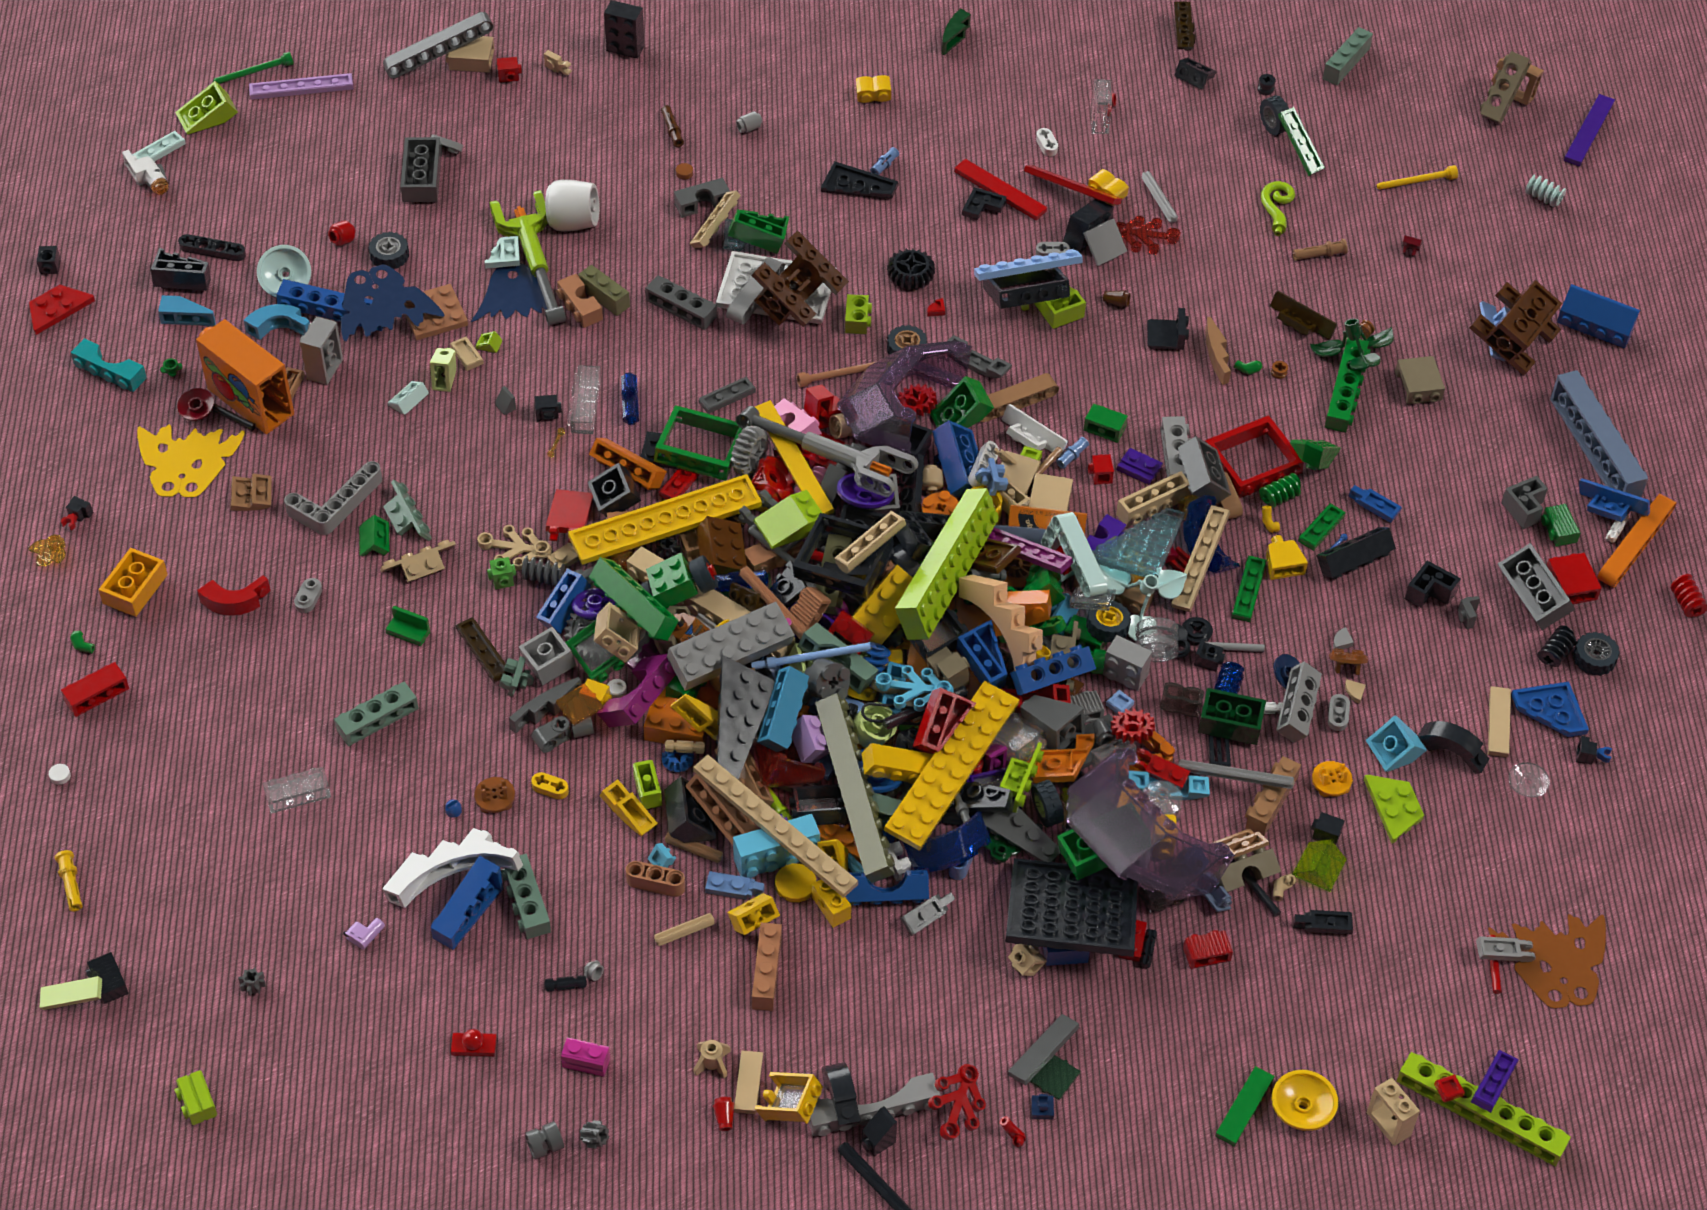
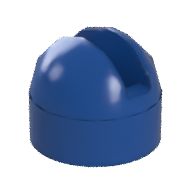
[445,799,462,818]

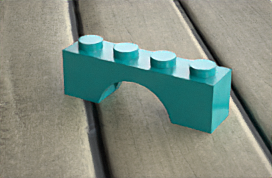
[71,338,147,392]

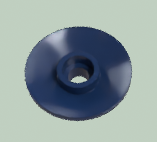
[1273,654,1300,689]

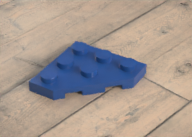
[1511,681,1589,737]

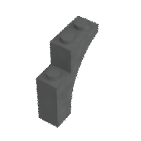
[820,442,868,514]

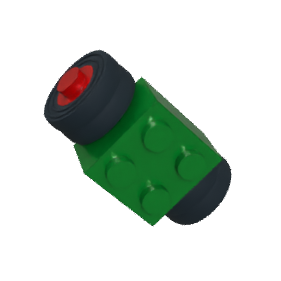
[640,553,718,609]

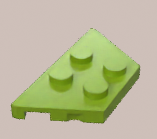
[1364,775,1424,843]

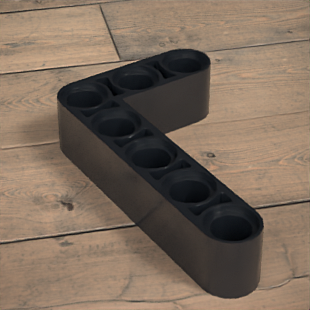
[895,511,951,561]

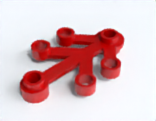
[928,1064,986,1141]

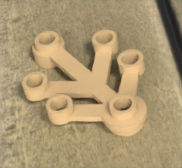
[477,525,552,570]

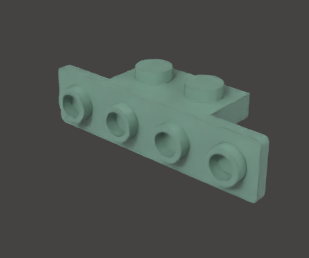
[383,480,432,541]

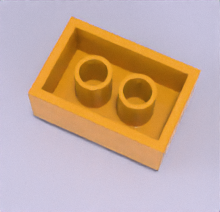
[98,547,168,617]

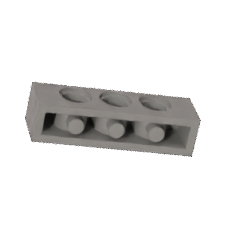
[1161,416,1191,477]
[1276,661,1322,743]

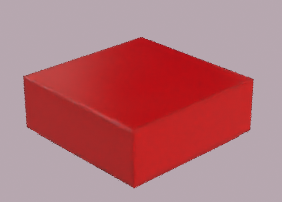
[1434,1074,1465,1103]

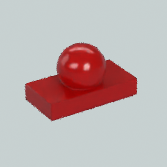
[451,1029,497,1057]

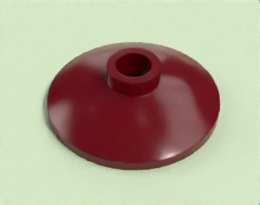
[177,388,214,421]

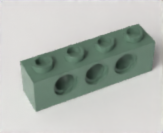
[334,681,419,747]
[500,853,551,939]

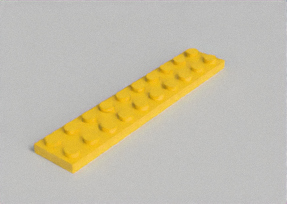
[568,474,762,565]
[884,681,1019,851]

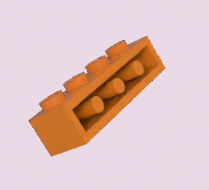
[589,438,667,490]

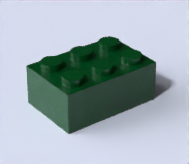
[1198,688,1266,745]

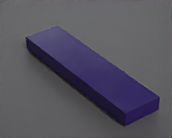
[1471,1050,1519,1113]

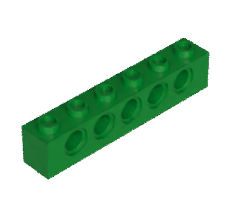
[1324,337,1371,433]

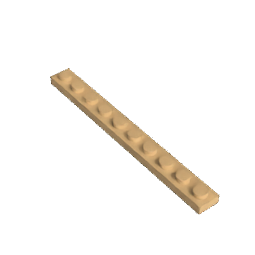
[693,755,858,898]

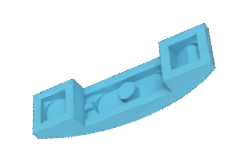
[1128,770,1210,800]

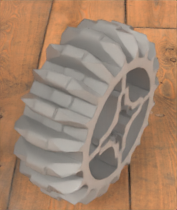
[731,426,769,476]

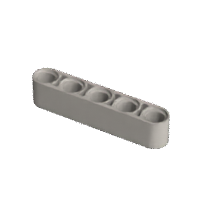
[726,257,785,325]

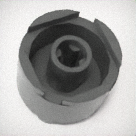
[804,658,850,700]

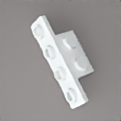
[1002,404,1068,457]

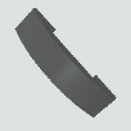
[942,335,1012,378]

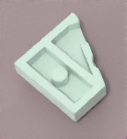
[485,236,520,268]

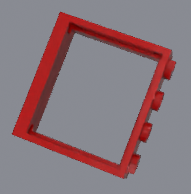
[1205,415,1304,498]

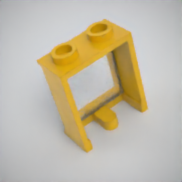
[755,1072,823,1124]

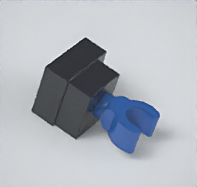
[1576,736,1612,765]

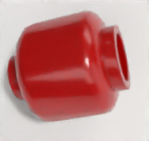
[328,220,356,246]

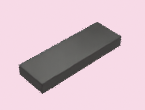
[699,377,756,414]

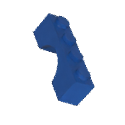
[845,870,929,905]

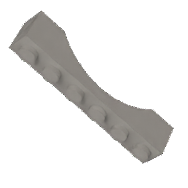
[808,1073,940,1136]

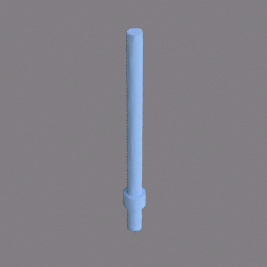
[751,642,871,670]

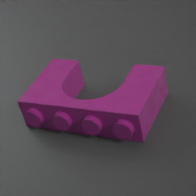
[597,654,676,728]

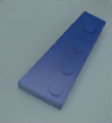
[431,855,503,950]

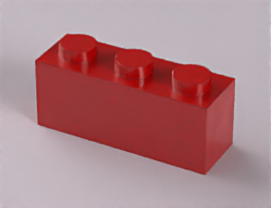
[61,662,129,717]

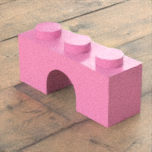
[774,398,821,445]

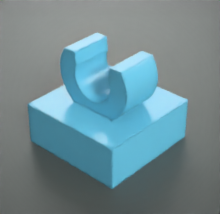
[648,843,676,868]

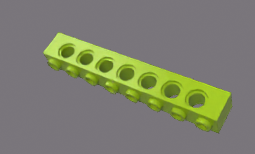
[1396,1052,1571,1167]

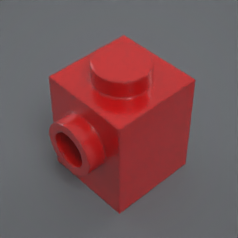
[497,57,522,82]
[1088,454,1114,485]

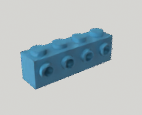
[757,666,809,752]

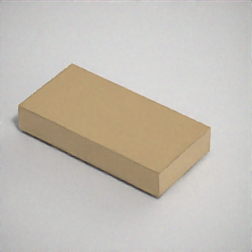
[450,336,484,371]

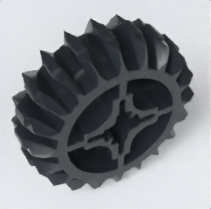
[887,248,935,290]

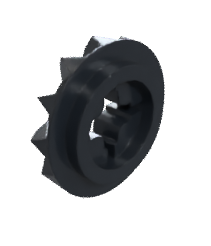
[1182,617,1213,644]

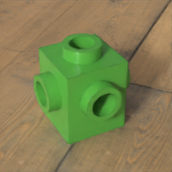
[487,557,516,590]

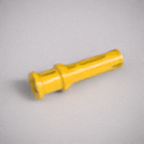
[55,850,83,912]

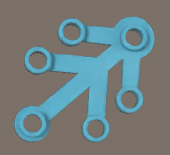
[876,665,954,712]

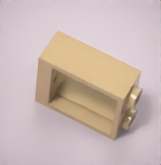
[594,602,640,662]
[1366,1078,1420,1146]

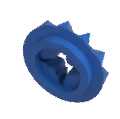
[662,750,694,772]

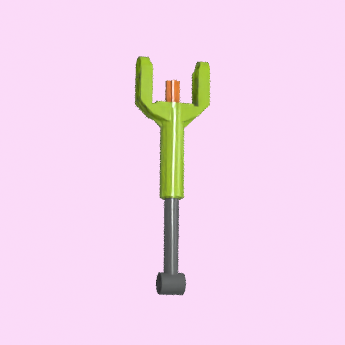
[489,190,566,326]

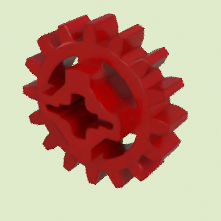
[896,384,937,418]
[1111,708,1155,744]

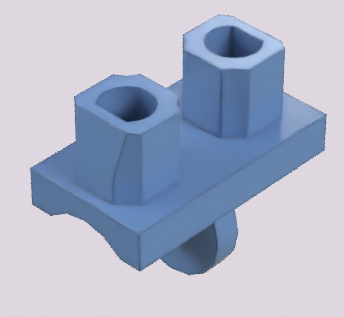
[975,458,1008,496]

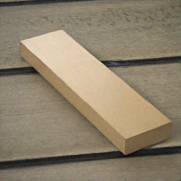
[1488,686,1511,758]

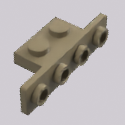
[1049,621,1081,692]

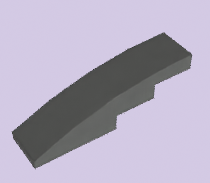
[509,677,582,733]

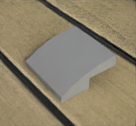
[1084,218,1127,266]

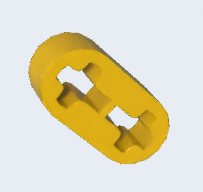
[531,772,569,800]

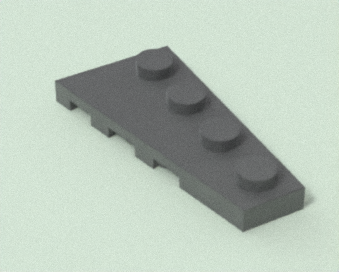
[975,801,1061,862]

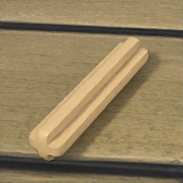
[654,913,714,946]

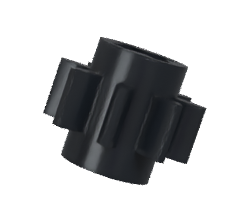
[656,537,680,560]

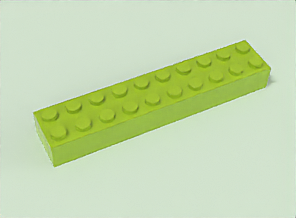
[895,488,999,640]

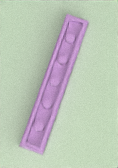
[249,73,353,100]

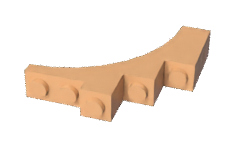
[959,574,1043,680]

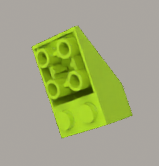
[1034,287,1086,329]

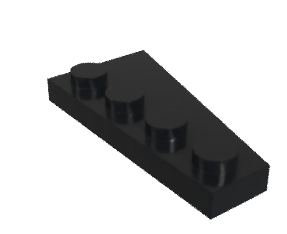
[821,161,899,199]
[895,454,924,512]
[749,560,808,612]

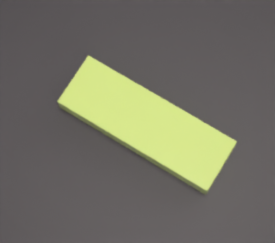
[40,976,102,1010]

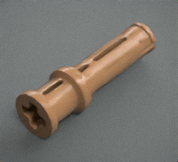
[1293,238,1348,261]

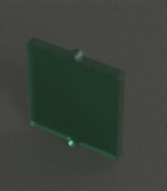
[1030,1055,1081,1100]

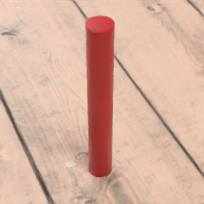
[1487,935,1502,994]

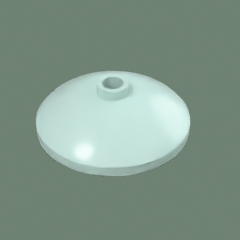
[257,245,311,297]

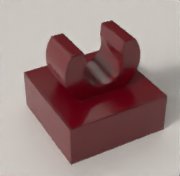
[1402,235,1422,257]

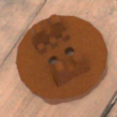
[1329,648,1369,675]
[474,777,515,813]

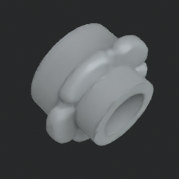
[584,960,604,981]

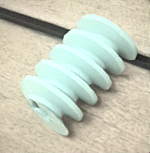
[1526,174,1566,207]

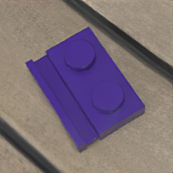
[1117,448,1163,485]

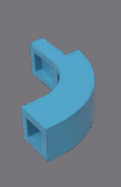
[243,304,310,340]

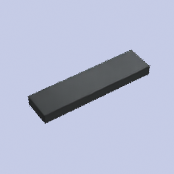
[1008,1014,1080,1086]

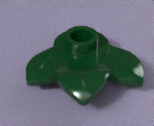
[982,832,1021,863]

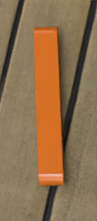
[1597,493,1677,588]

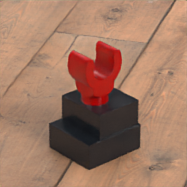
[61,496,94,530]

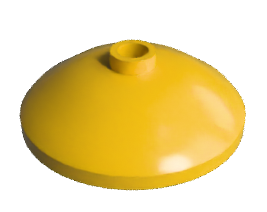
[1272,1070,1338,1131]

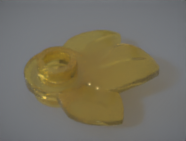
[28,534,66,566]

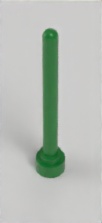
[213,52,294,84]

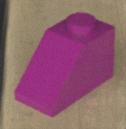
[982,743,1008,773]

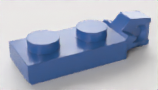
[1349,485,1402,523]

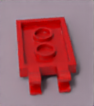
[546,489,594,543]

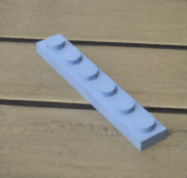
[974,249,1083,281]

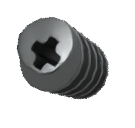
[522,555,565,587]

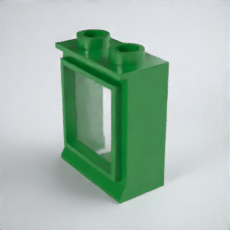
[565,620,627,683]

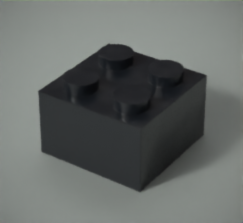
[587,463,641,517]

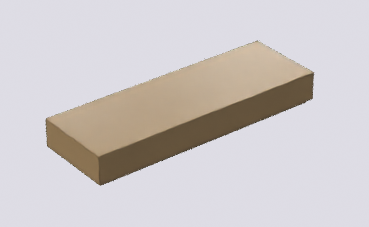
[734,1051,763,1114]

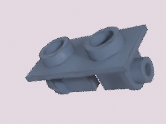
[1193,870,1232,912]

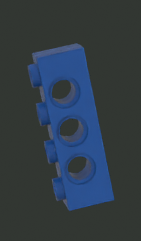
[1010,644,1096,695]

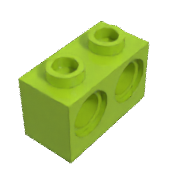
[845,294,872,334]

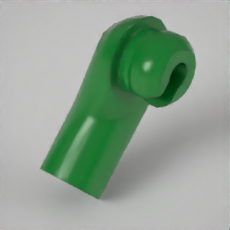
[70,630,95,654]

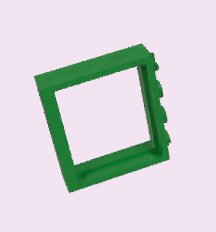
[654,405,742,481]

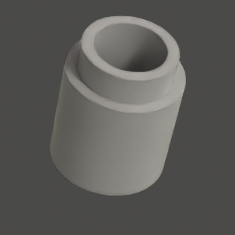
[736,111,763,133]

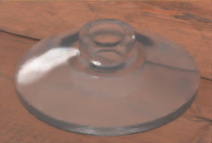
[1508,762,1550,798]
[1141,781,1183,815]

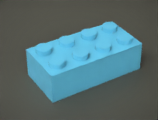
[733,814,820,878]

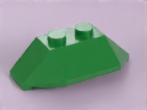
[1290,439,1341,471]

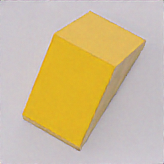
[817,839,848,872]

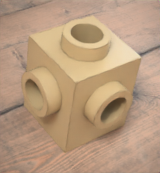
[1008,944,1047,976]

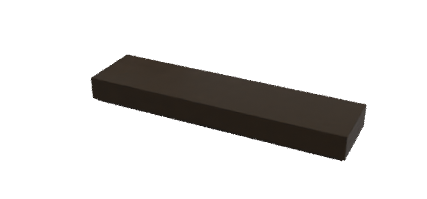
[456,617,511,683]

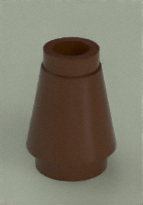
[1103,290,1131,308]

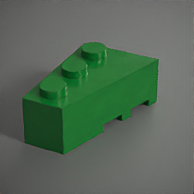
[728,209,790,254]

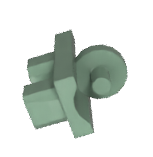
[499,656,534,697]

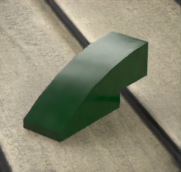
[942,8,971,55]

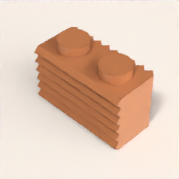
[789,587,831,630]

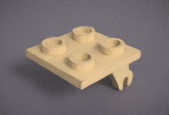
[987,448,1041,495]

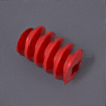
[1670,574,1707,618]

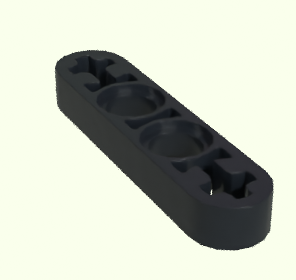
[178,234,246,261]

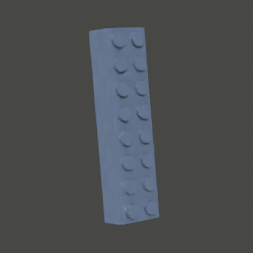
[1550,370,1648,497]

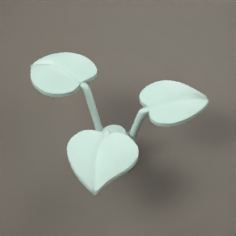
[1099,564,1187,645]

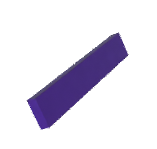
[1564,94,1615,166]

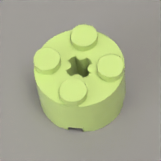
[852,702,897,748]

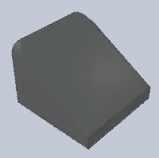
[495,386,516,415]

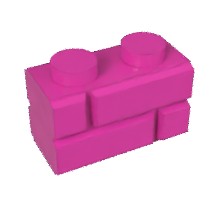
[561,1037,610,1077]

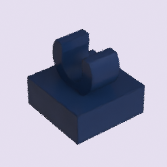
[1031,1094,1054,1120]

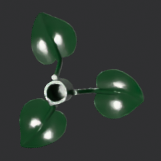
[1310,318,1394,370]

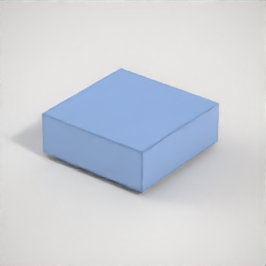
[1106,690,1134,714]

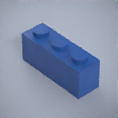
[536,569,592,634]

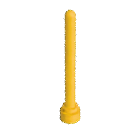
[1376,165,1458,190]

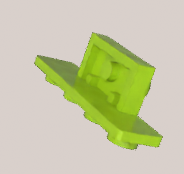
[1000,742,1044,813]

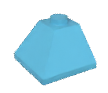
[1366,715,1427,772]

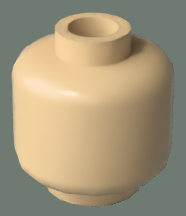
[922,465,944,494]

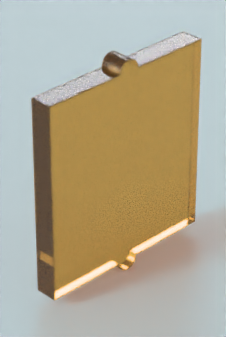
[555,683,603,726]

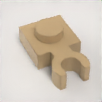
[544,50,572,75]

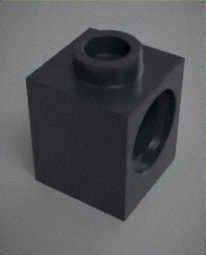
[37,246,60,274]

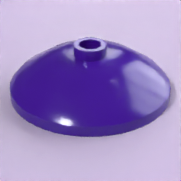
[837,473,894,509]

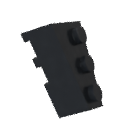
[1063,199,1114,254]
[151,248,211,291]

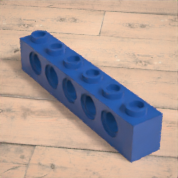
[276,279,384,331]

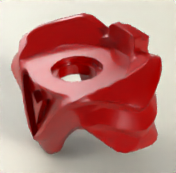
[751,456,796,503]

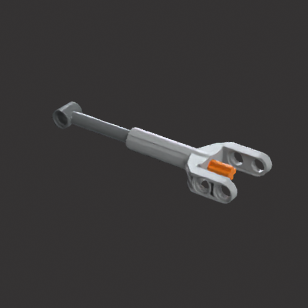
[736,406,918,497]

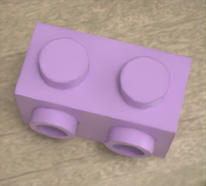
[792,715,829,763]

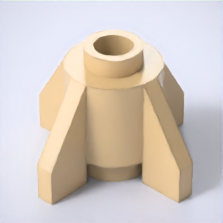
[693,1040,731,1078]

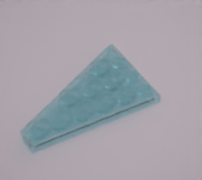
[1092,508,1185,578]

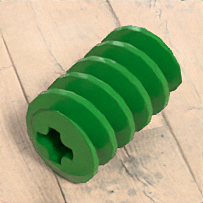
[1259,473,1301,508]

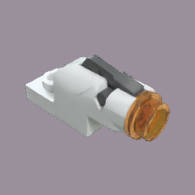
[122,150,168,195]

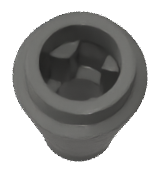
[1093,718,1116,748]

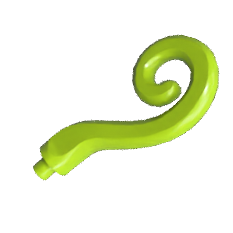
[1261,181,1295,236]

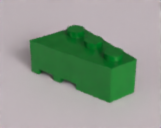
[1023,564,1065,607]

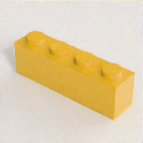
[862,743,934,784]

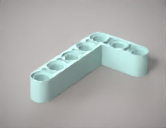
[1041,512,1108,598]

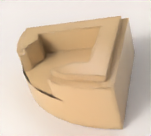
[1345,679,1366,704]

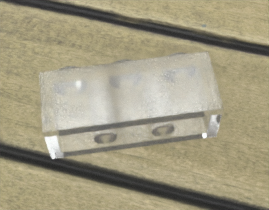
[263,767,331,814]

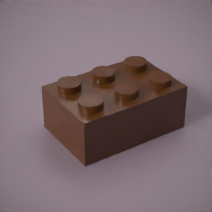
[696,516,747,580]

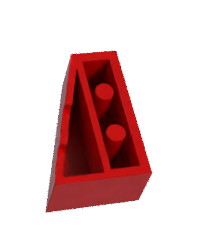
[913,688,976,754]

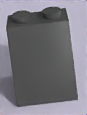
[1021,695,1085,750]

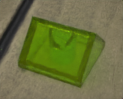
[1292,840,1347,892]

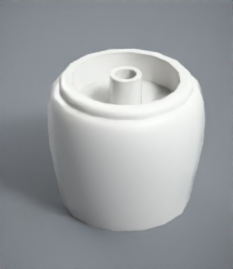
[545,179,599,232]

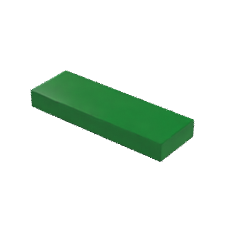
[1298,503,1346,551]

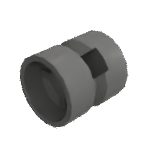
[525,1121,564,1160]

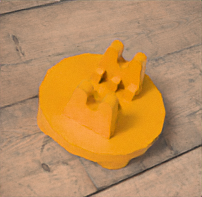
[1312,761,1353,797]

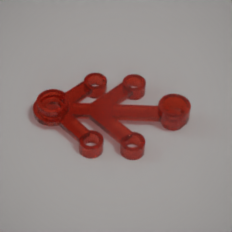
[1116,216,1181,255]

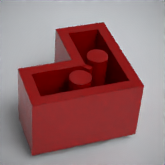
[804,384,848,429]

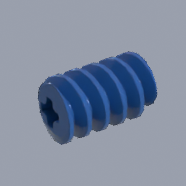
[863,642,891,686]

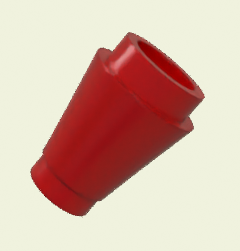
[713,1097,734,1131]

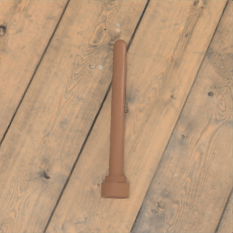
[797,361,883,388]

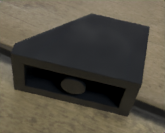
[861,1106,897,1157]

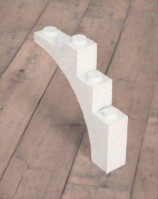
[383,828,523,908]

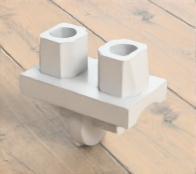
[888,841,911,881]

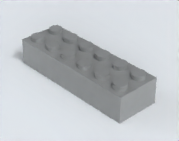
[667,602,794,691]

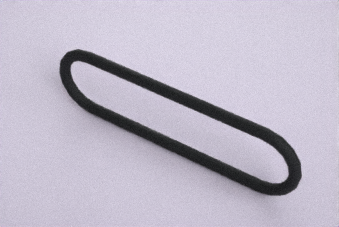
[861,702,922,726]

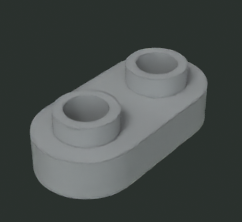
[431,134,464,154]
[294,578,322,613]
[1328,694,1350,731]

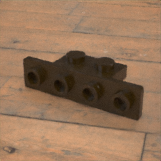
[1174,1,1196,51]
[1270,291,1337,339]

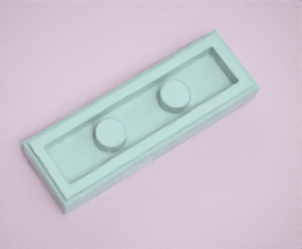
[132,131,186,162]

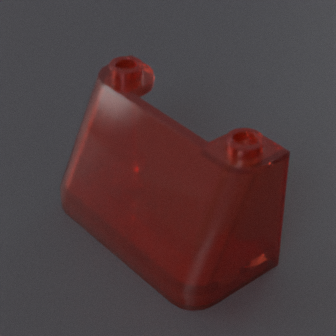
[755,717,825,788]

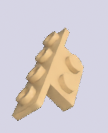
[380,540,456,583]

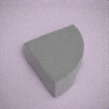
[1333,627,1354,649]

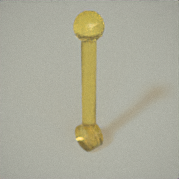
[547,428,565,457]

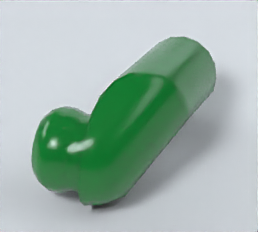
[1234,360,1262,375]

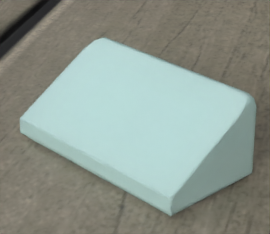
[387,381,429,415]

